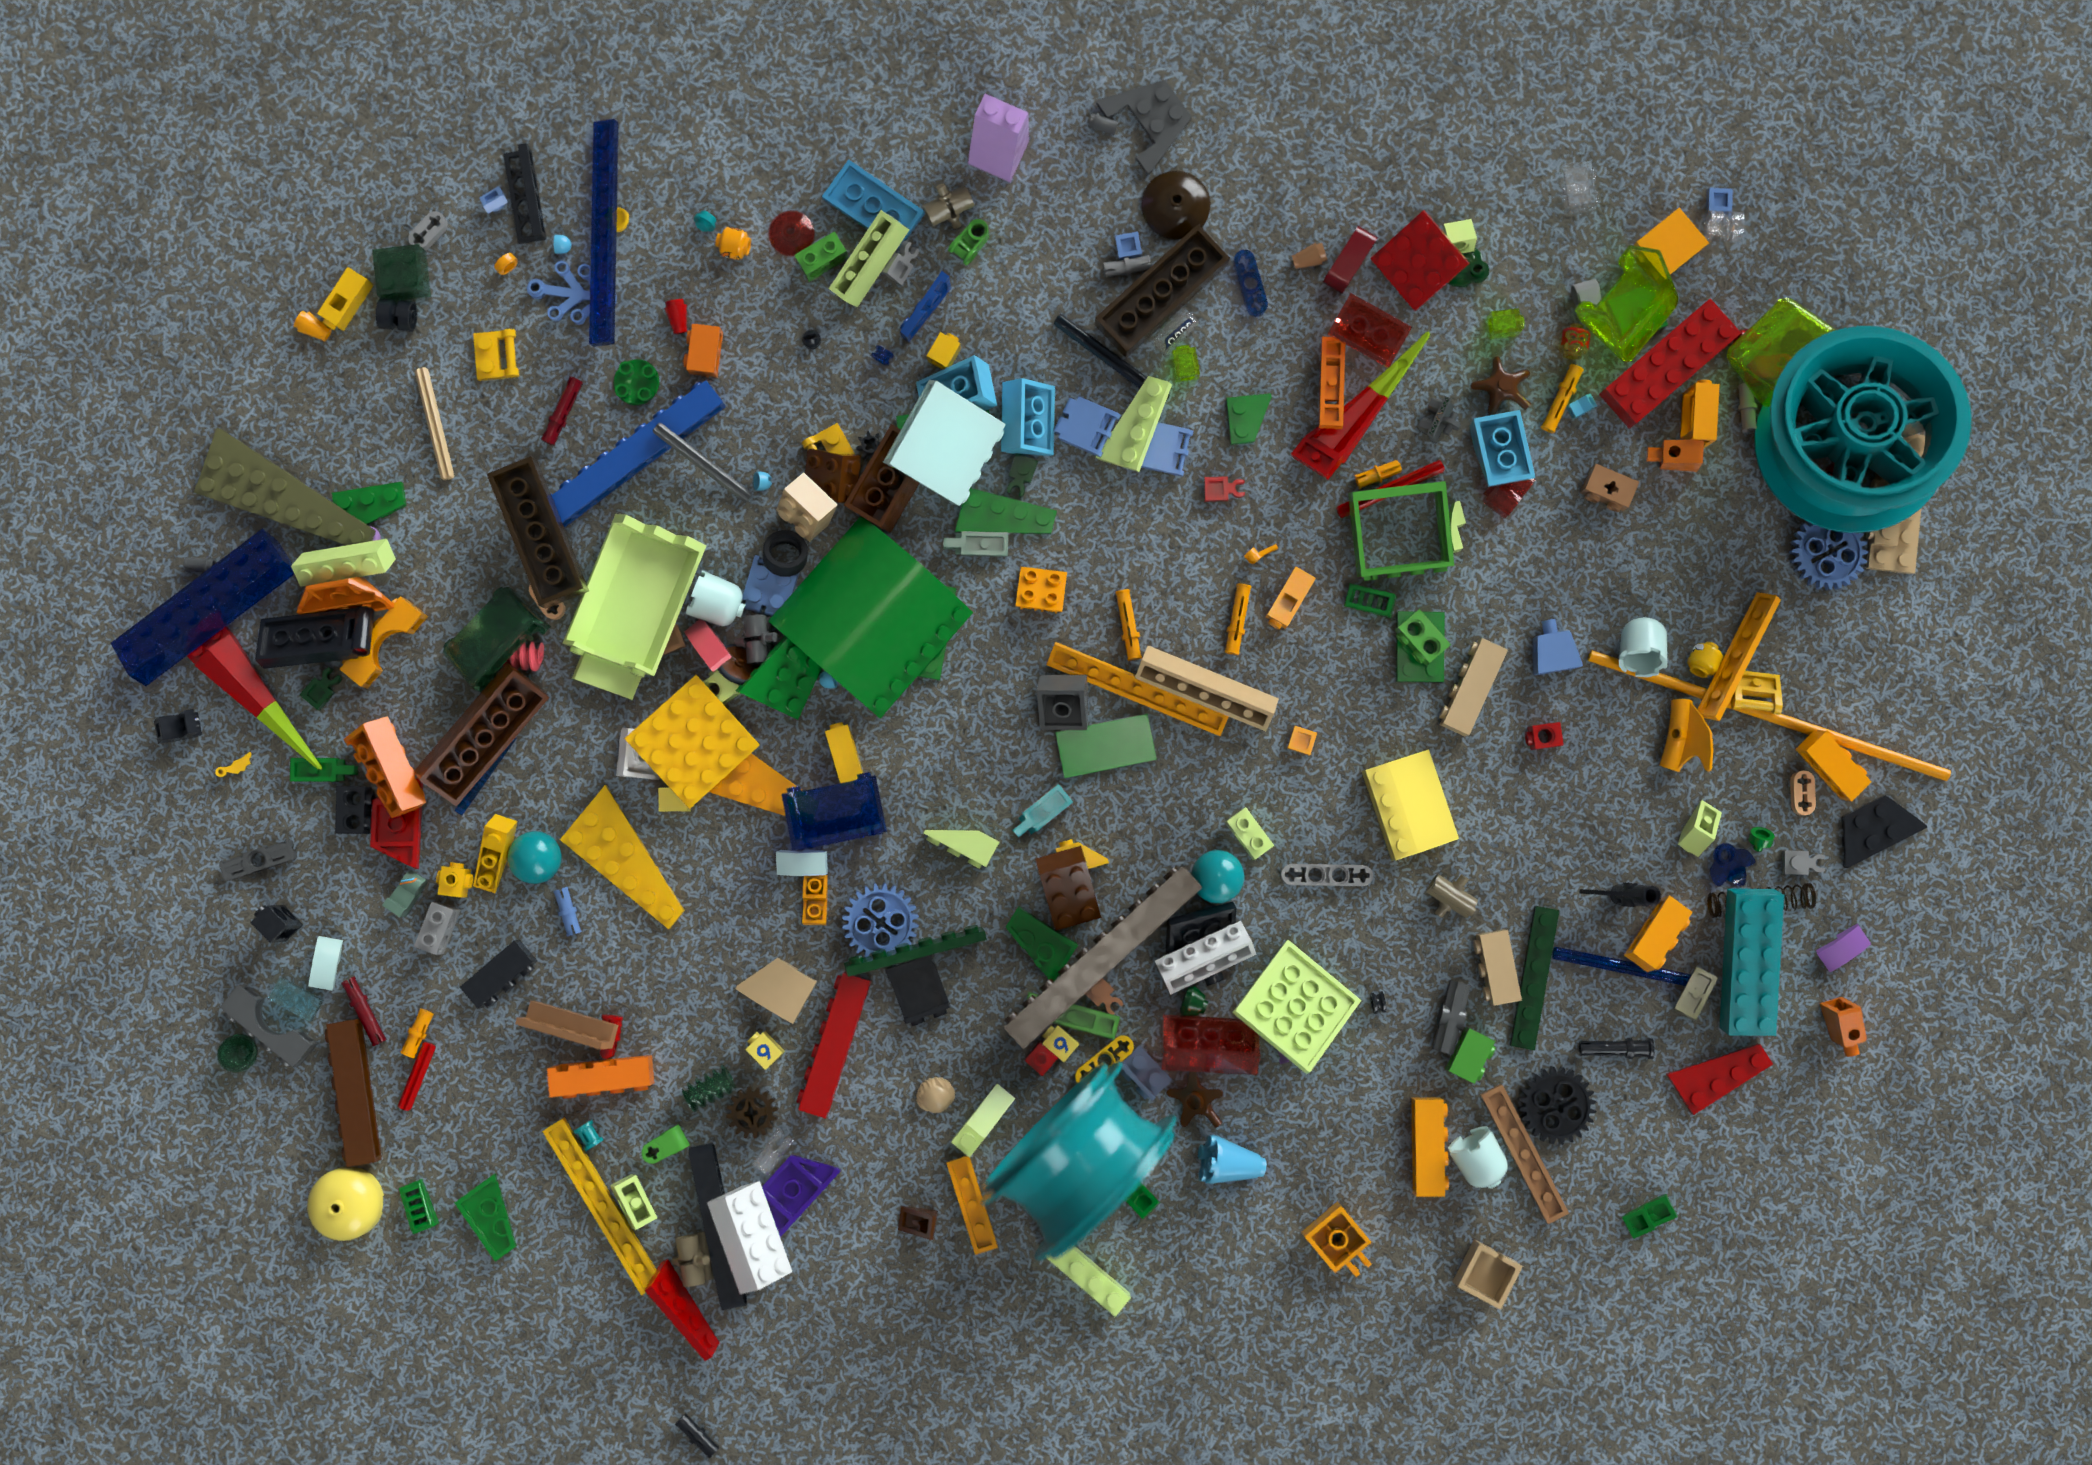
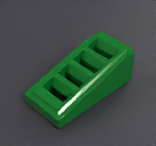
[1344,583,1397,619]
[399,1179,439,1235]

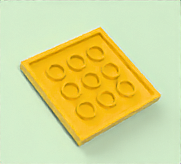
[624,675,760,809]

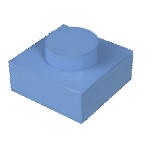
[479,186,508,214]
[1706,188,1733,214]
[1115,232,1142,261]

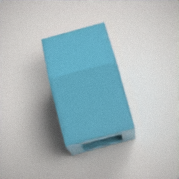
[1566,393,1597,420]

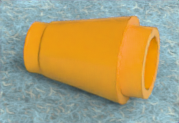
[294,311,332,341]

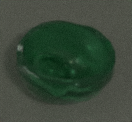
[217,1034,258,1072]

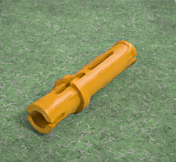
[1541,364,1584,434]
[1224,583,1252,655]
[1115,589,1142,661]

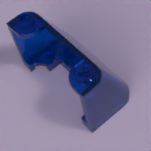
[781,772,888,851]

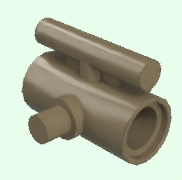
[922,184,974,229]
[1426,874,1478,918]
[672,1231,714,1287]

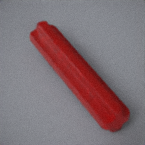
[398,1042,436,1111]

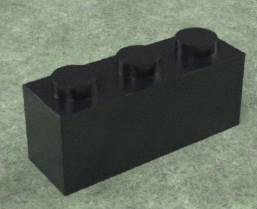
[460,940,537,1009]

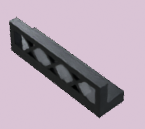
[503,143,547,244]

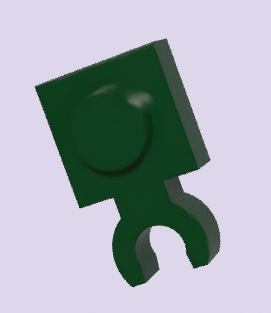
[1007,454,1038,498]
[300,667,343,710]

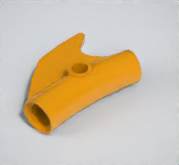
[1659,699,1713,772]

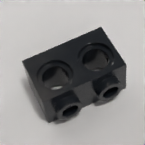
[335,786,375,834]
[250,905,303,943]

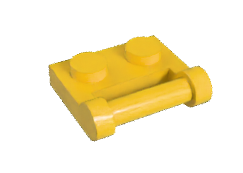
[473,329,519,381]
[801,423,861,465]
[1731,671,1783,715]

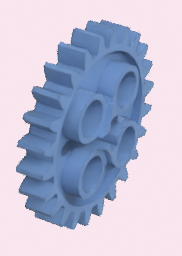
[1789,522,1869,591]
[842,883,919,957]

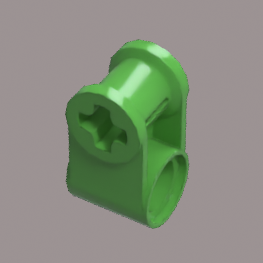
[948,219,990,266]
[642,1124,690,1164]

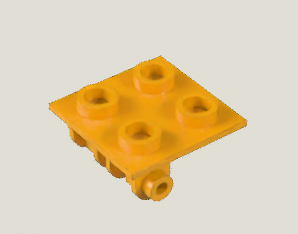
[1015,566,1067,614]

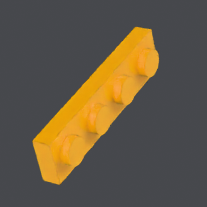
[946,1155,998,1255]

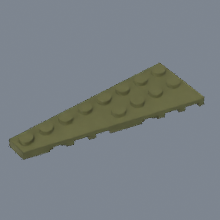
[194,428,376,545]

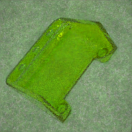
[1575,245,1678,362]
[1727,297,1837,407]

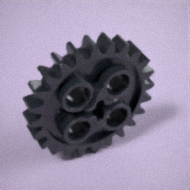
[1517,1066,1597,1145]

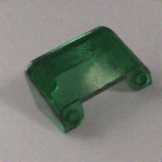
[443,587,551,692]

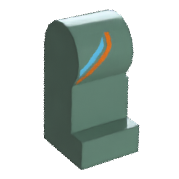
[382,870,428,917]

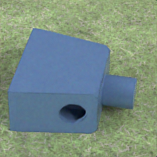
[1533,619,1583,676]

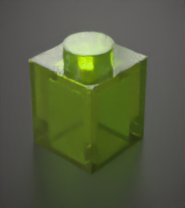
[1487,308,1525,340]
[1171,345,1200,383]

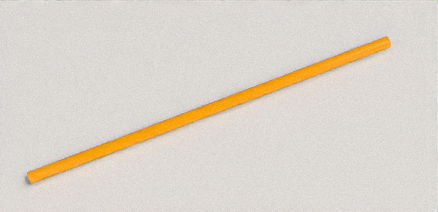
[1587,650,1951,781]

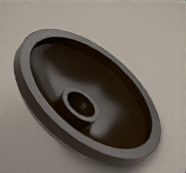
[1141,171,1211,240]

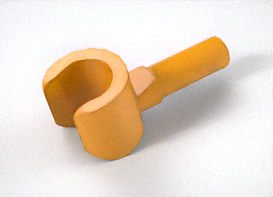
[1244,544,1278,564]

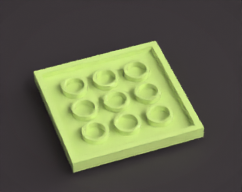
[1232,940,1361,1074]

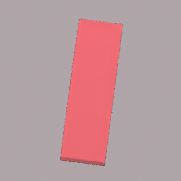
[684,619,731,672]

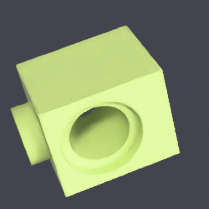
[1443,219,1477,254]

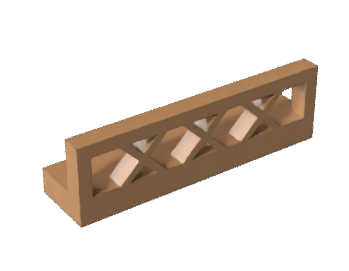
[515,1000,618,1049]

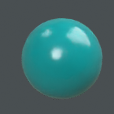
[507,831,562,884]
[1191,850,1245,903]

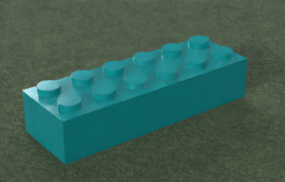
[1719,889,1784,1036]

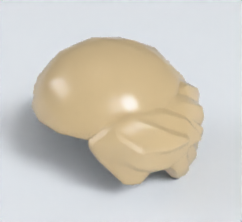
[916,1076,955,1113]

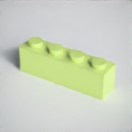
[829,210,909,308]
[291,539,396,587]
[1047,1246,1131,1317]

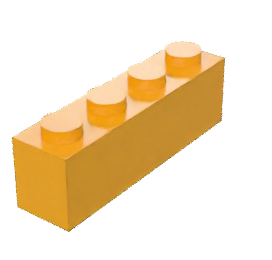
[1411,1097,1449,1197]

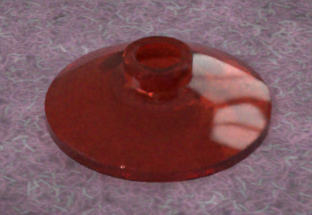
[768,210,815,256]

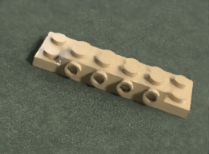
[1866,434,1925,574]

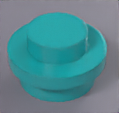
[693,210,716,232]

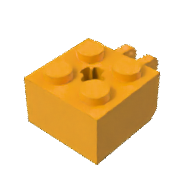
[1301,1201,1372,1277]

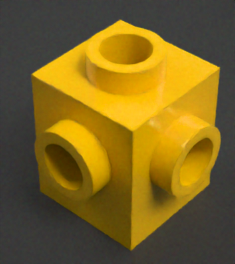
[436,862,473,898]

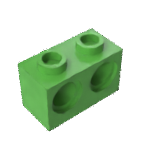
[795,231,849,282]
[1395,609,1451,665]

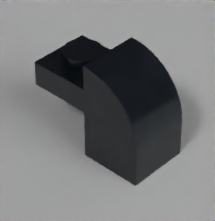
[154,709,202,744]

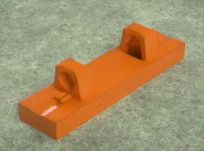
[1319,336,1345,429]

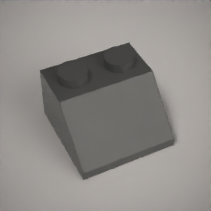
[1037,675,1089,730]

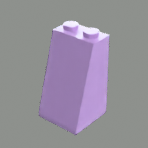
[968,94,1029,182]

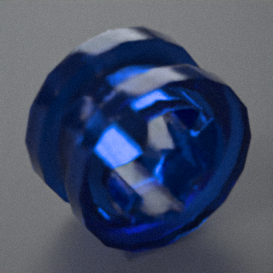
[871,345,894,366]

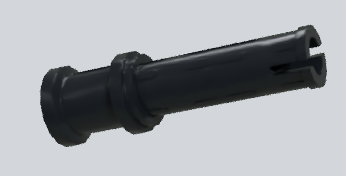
[1579,1038,1655,1059]

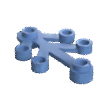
[527,260,617,325]

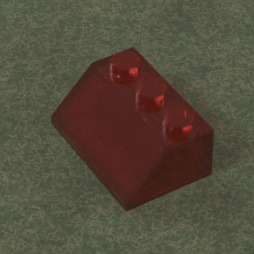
[1328,293,1412,368]

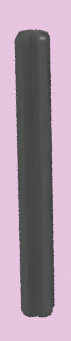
[653,423,752,503]

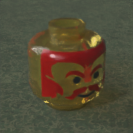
[1558,323,1590,360]

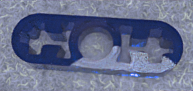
[1233,250,1268,317]

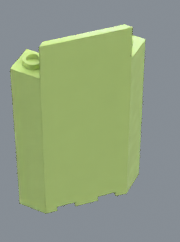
[563,514,706,700]

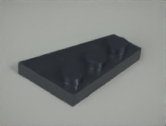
[1166,902,1237,954]

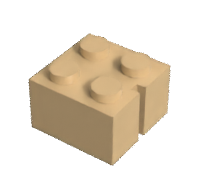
[776,472,838,542]
[1452,1239,1523,1310]

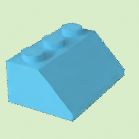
[1001,378,1055,456]

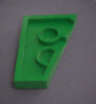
[332,482,407,525]
[1006,906,1078,982]
[454,1173,517,1262]

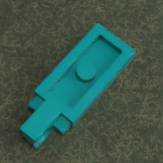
[1012,784,1073,838]

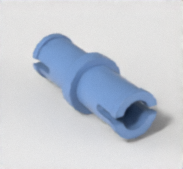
[553,887,582,936]

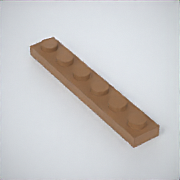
[1480,1084,1569,1224]

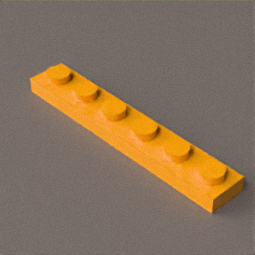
[1697,592,1781,721]

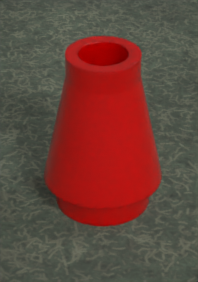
[664,299,687,335]

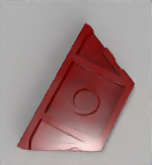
[370,778,423,869]

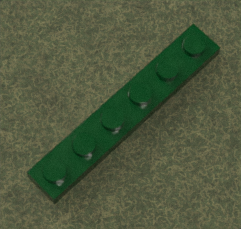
[1510,906,1560,1051]
[844,925,987,977]

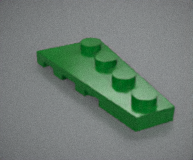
[955,488,1057,534]

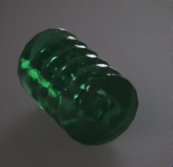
[682,1065,736,1112]

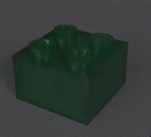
[372,244,431,301]

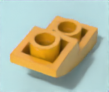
[802,875,828,926]

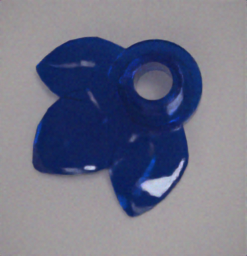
[1710,843,1755,887]

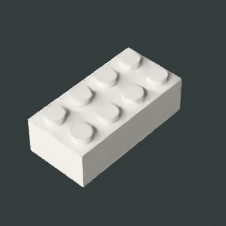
[707,1181,792,1294]

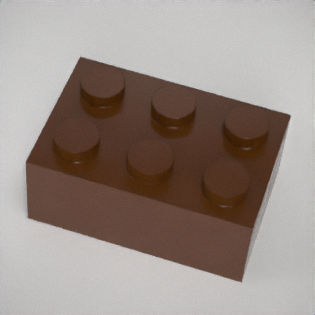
[1035,846,1101,931]

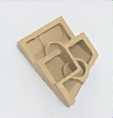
[735,958,817,1024]

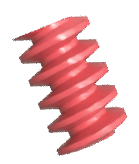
[491,637,544,672]

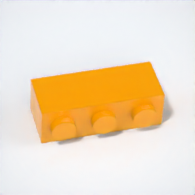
[1795,730,1872,802]
[1624,895,1693,972]

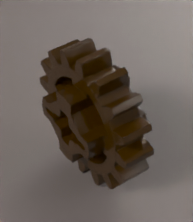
[726,1086,779,1139]

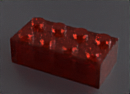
[1161,1014,1260,1075]

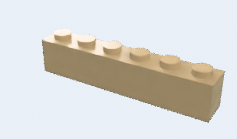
[1135,646,1279,731]

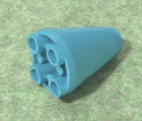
[1198,1135,1267,1184]

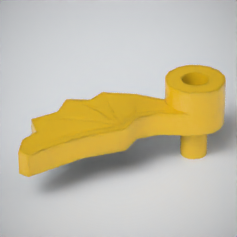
[215,752,252,777]

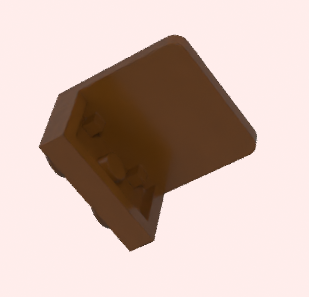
[805,449,861,503]

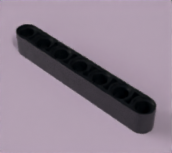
[689,1142,747,1311]

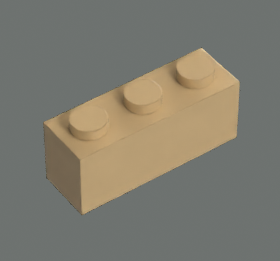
[1473,929,1522,1006]

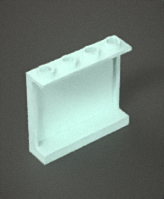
[883,380,1006,506]

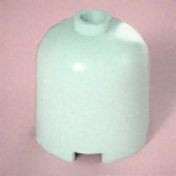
[686,570,745,626]
[1619,617,1667,677]
[1448,1126,1508,1188]

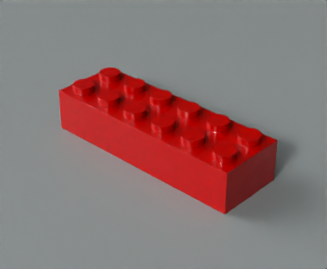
[1599,298,1741,429]

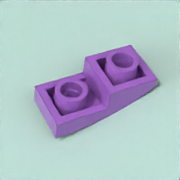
[1816,924,1871,972]

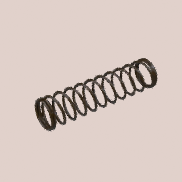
[1707,883,1816,918]

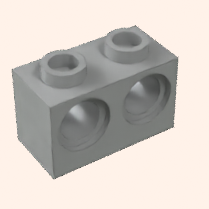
[414,901,461,955]

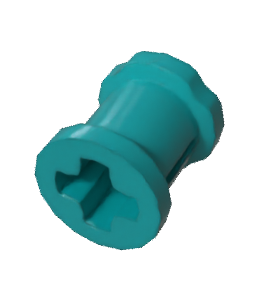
[573,1120,604,1152]

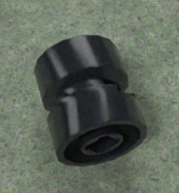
[376,298,417,332]

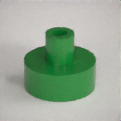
[1748,827,1775,852]

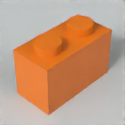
[684,324,723,378]

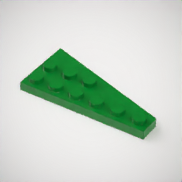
[735,636,822,720]

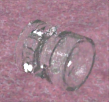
[1703,210,1745,243]

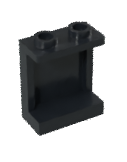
[885,955,951,1026]

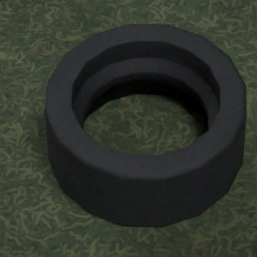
[763,530,808,577]

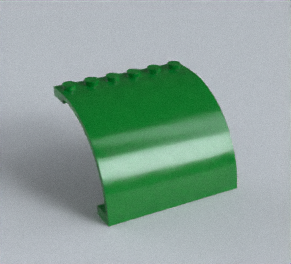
[768,516,973,718]

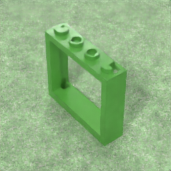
[1348,481,1454,581]

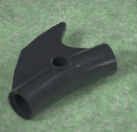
[1579,882,1661,907]

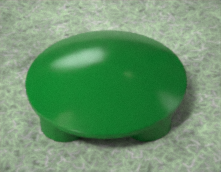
[614,359,660,405]

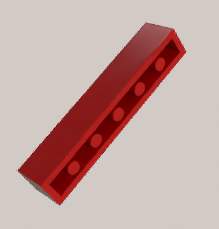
[796,971,872,1119]

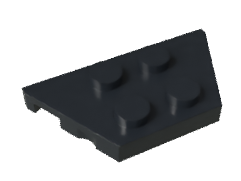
[1841,795,1927,868]

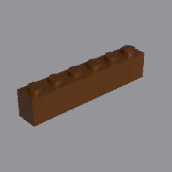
[324,1019,382,1167]

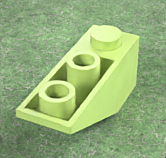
[924,830,1000,869]

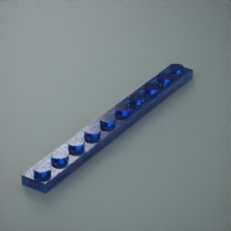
[589,119,619,347]

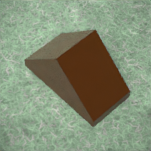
[898,1206,938,1240]

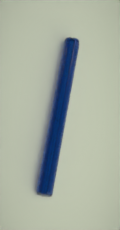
[1552,947,1691,986]

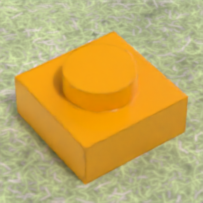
[1287,726,1317,756]

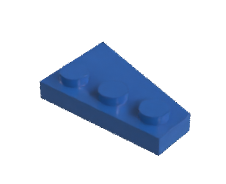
[900,271,951,343]

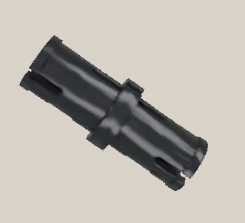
[675,1413,720,1459]

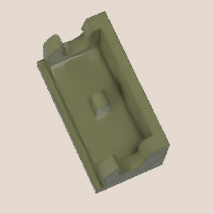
[1673,966,1718,1020]

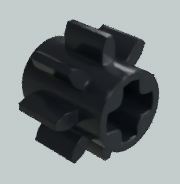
[856,431,880,460]

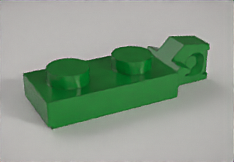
[290,758,359,782]

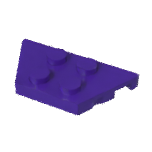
[762,1154,841,1237]

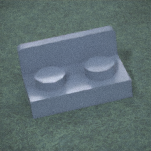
[1119,1044,1172,1101]

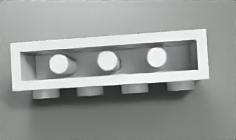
[1155,921,1257,995]

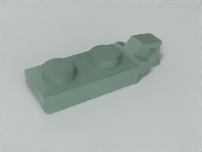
[943,531,1008,557]

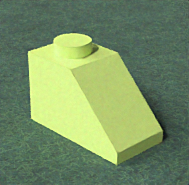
[1678,800,1722,857]

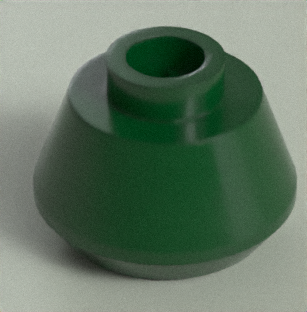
[1179,986,1208,1017]

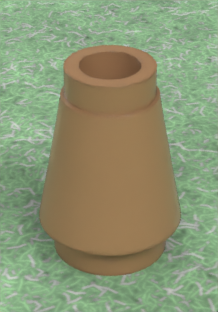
[1292,242,1327,269]

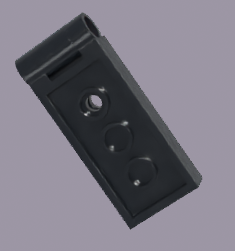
[255,606,375,669]

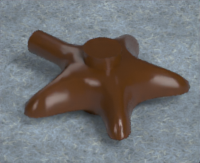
[1470,356,1531,416]
[1166,1069,1223,1128]

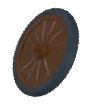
[717,644,761,685]

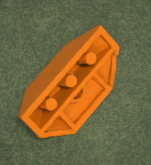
[296,576,394,614]

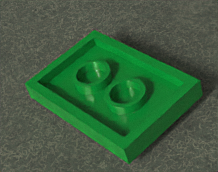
[1396,611,1445,683]

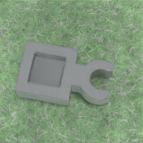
[882,240,919,285]
[1782,851,1825,875]

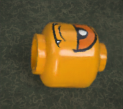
[715,227,751,260]

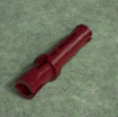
[540,376,583,446]
[341,976,387,1047]

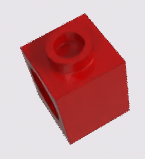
[1525,722,1564,750]
[1024,1041,1058,1076]

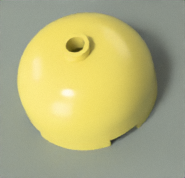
[307,1167,384,1241]

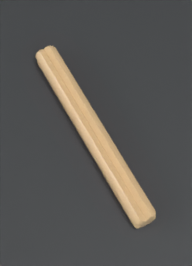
[415,368,454,480]

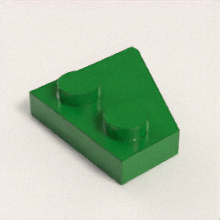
[1226,393,1272,445]

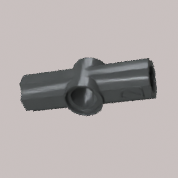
[1432,980,1471,1055]

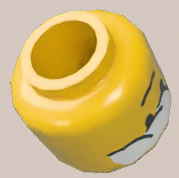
[1687,642,1723,678]

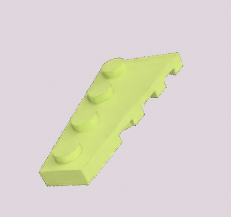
[1096,376,1172,472]

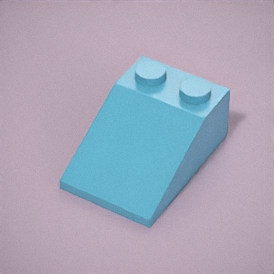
[916,355,997,411]
[1469,410,1535,487]

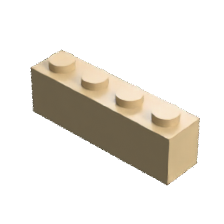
[1439,638,1508,737]

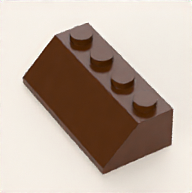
[844,424,920,533]

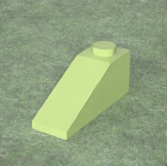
[951,1084,1015,1157]

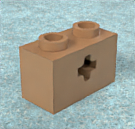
[1580,464,1639,512]

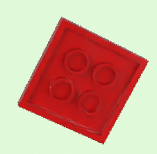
[1370,210,1470,311]

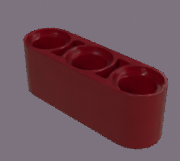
[1323,225,1378,294]

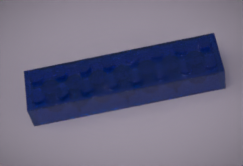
[110,528,294,687]

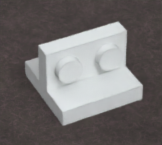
[616,728,660,780]

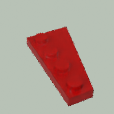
[1666,1043,1773,1115]
[644,1259,720,1361]

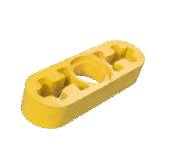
[1075,1035,1134,1083]

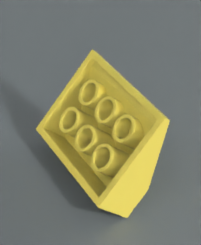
[1362,750,1459,861]

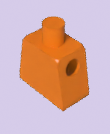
[1647,440,1704,472]
[1819,997,1867,1057]

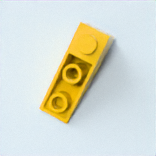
[473,814,518,893]

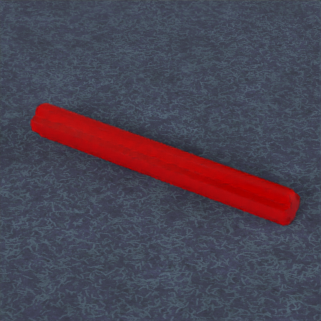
[1336,460,1445,518]

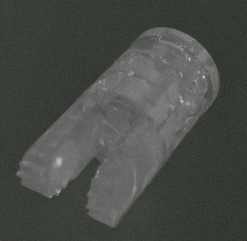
[752,1128,794,1176]

